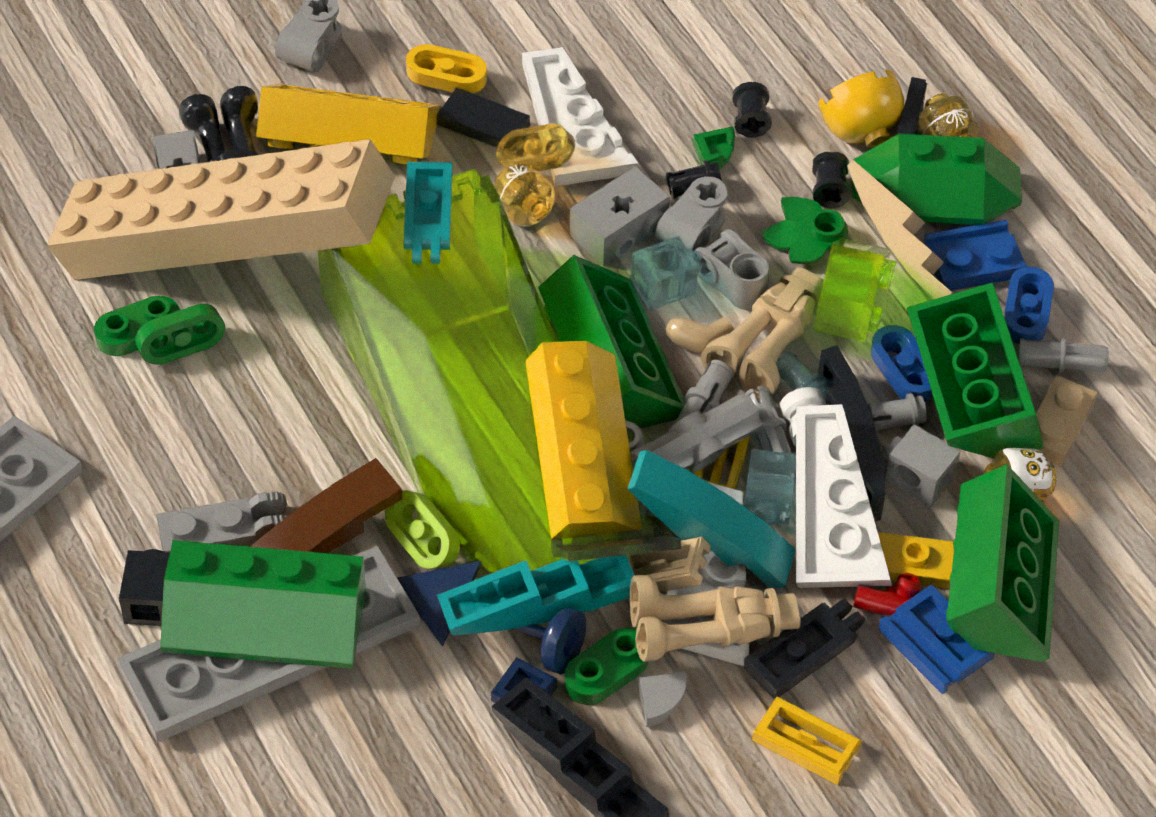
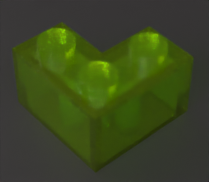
[813,238,897,342]

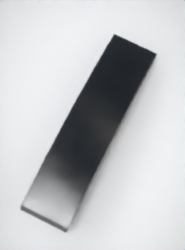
[817,345,886,522]
[491,677,669,817]

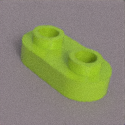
[385,490,460,570]

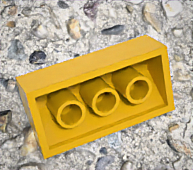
[256,84,441,164]
[525,341,642,539]

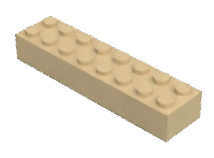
[47,139,395,280]

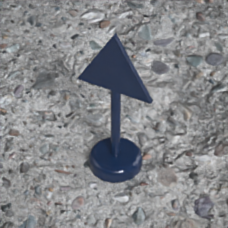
[397,561,586,675]

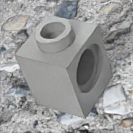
[884,425,961,507]

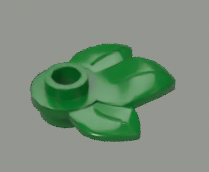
[762,197,848,264]

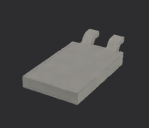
[0,416,82,542]

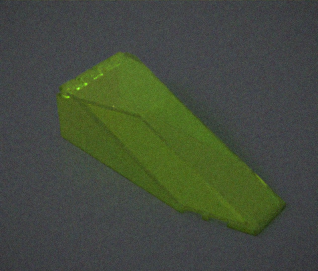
[318,169,614,574]

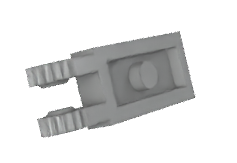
[156,491,288,553]

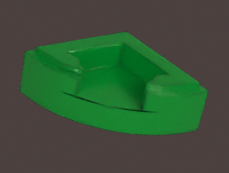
[693,126,735,169]

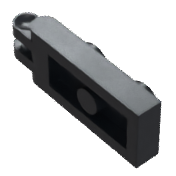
[743,599,865,700]

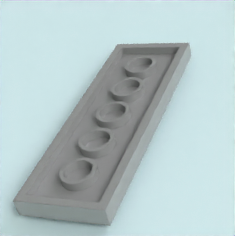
[117,546,420,743]

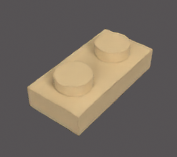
[1032,375,1098,466]

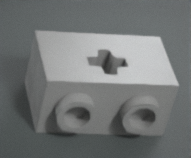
[570,166,669,266]

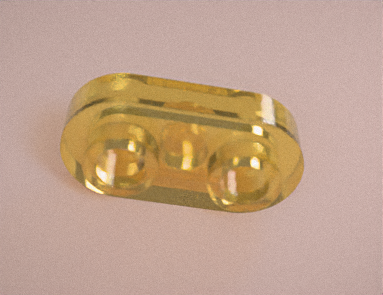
[496,123,575,175]

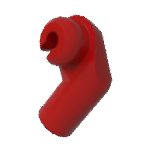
[853,573,922,617]

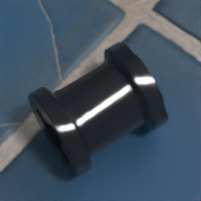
[732,82,772,138]
[812,152,851,208]

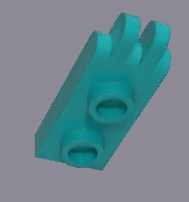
[404,162,453,264]

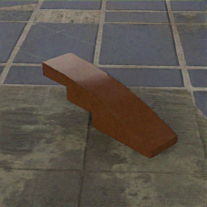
[250,458,403,553]

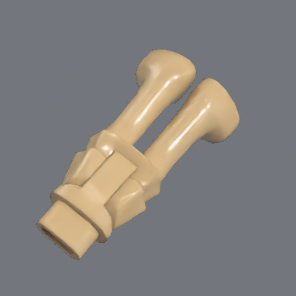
[701,267,825,400]
[630,575,800,662]

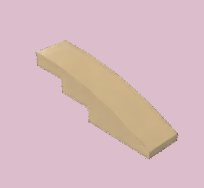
[847,159,954,299]

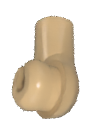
[666,317,734,353]

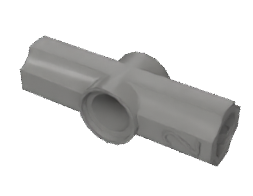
[631,394,762,472]

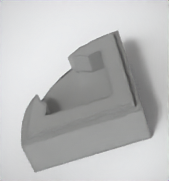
[638,671,687,727]

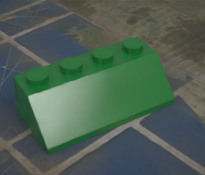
[538,255,685,429]
[907,282,1044,461]
[946,464,1059,662]
[160,540,366,669]

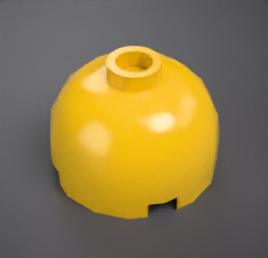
[818,69,905,147]

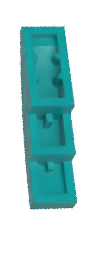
[628,450,796,589]
[437,548,635,636]

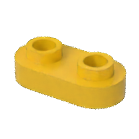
[406,44,487,94]

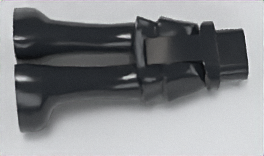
[179,86,258,162]

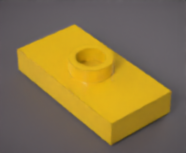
[878,532,954,589]

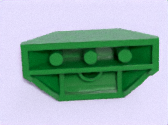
[851,134,1022,225]

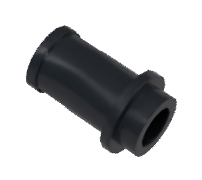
[666,160,722,199]

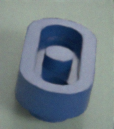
[1004,267,1054,344]
[870,325,933,402]

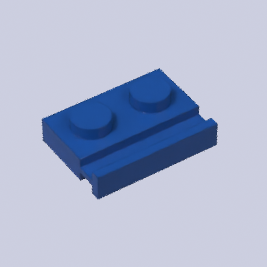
[923,220,1027,291]
[878,584,995,694]

